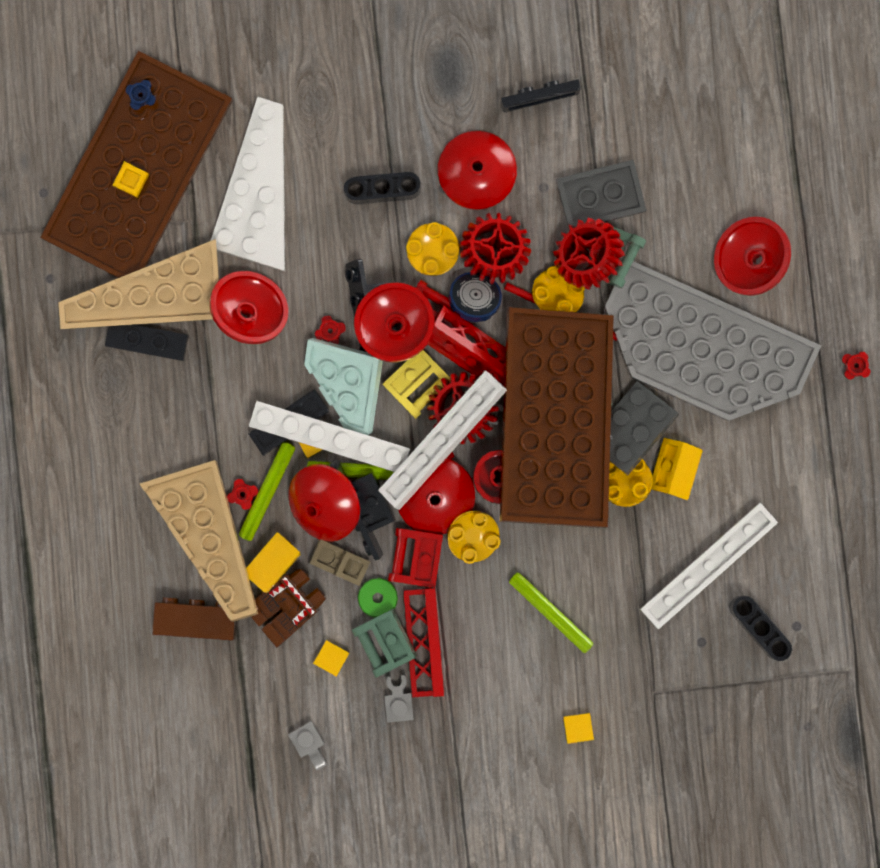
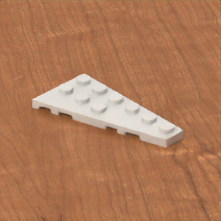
[211,97,285,272]

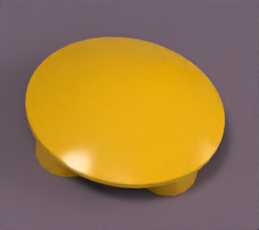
[406,222,460,276]
[532,266,585,312]
[609,459,653,507]
[447,511,500,564]

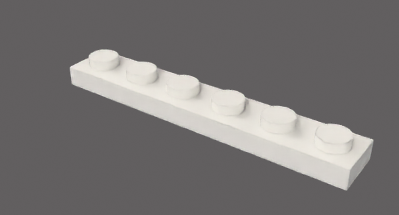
[378,371,507,510]
[249,401,410,472]
[640,503,778,629]

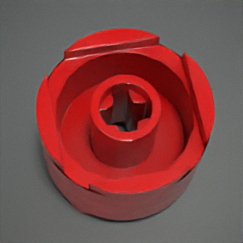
[473,450,502,504]

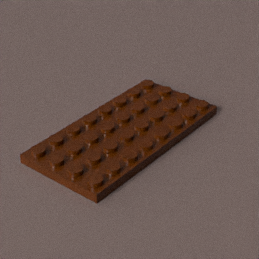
[40,51,233,278]
[499,307,614,528]

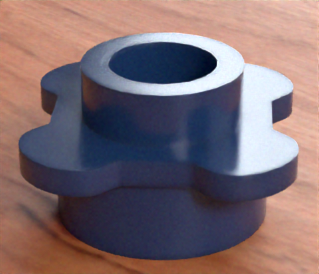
[126,80,156,110]

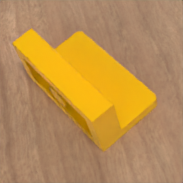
[651,438,702,500]
[246,532,301,593]

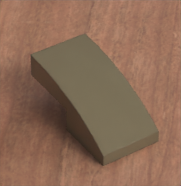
[308,539,370,586]

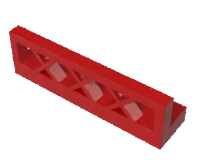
[428,305,506,396]
[404,588,444,698]

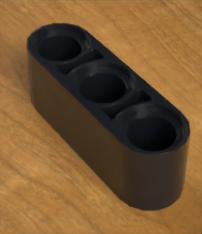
[344,172,421,205]
[729,595,792,661]

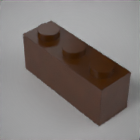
[152,597,237,641]

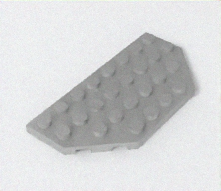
[604,261,821,421]

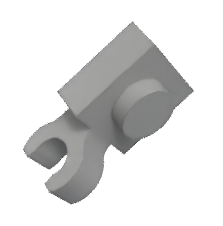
[288,721,328,770]

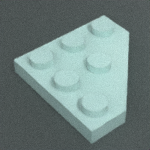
[304,338,383,435]

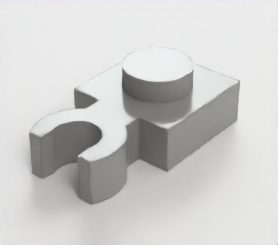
[384,674,414,723]

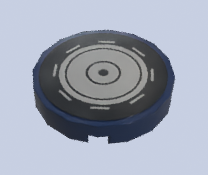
[448,272,502,322]

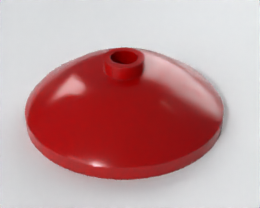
[438,131,517,210]
[714,217,791,296]
[209,271,289,344]
[354,282,435,362]
[398,458,475,535]
[288,464,360,542]

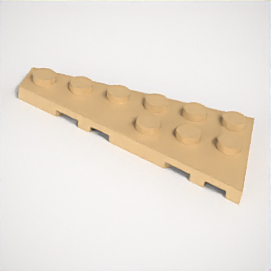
[58,239,219,329]
[140,460,258,622]

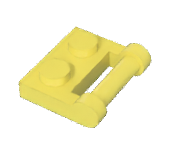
[382,350,451,419]

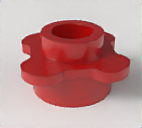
[315,316,346,344]
[842,352,871,380]
[227,479,258,510]

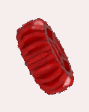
[459,212,532,284]
[553,217,625,290]
[427,372,499,444]

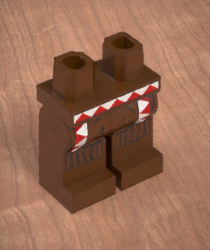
[251,568,327,648]

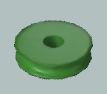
[358,578,398,618]

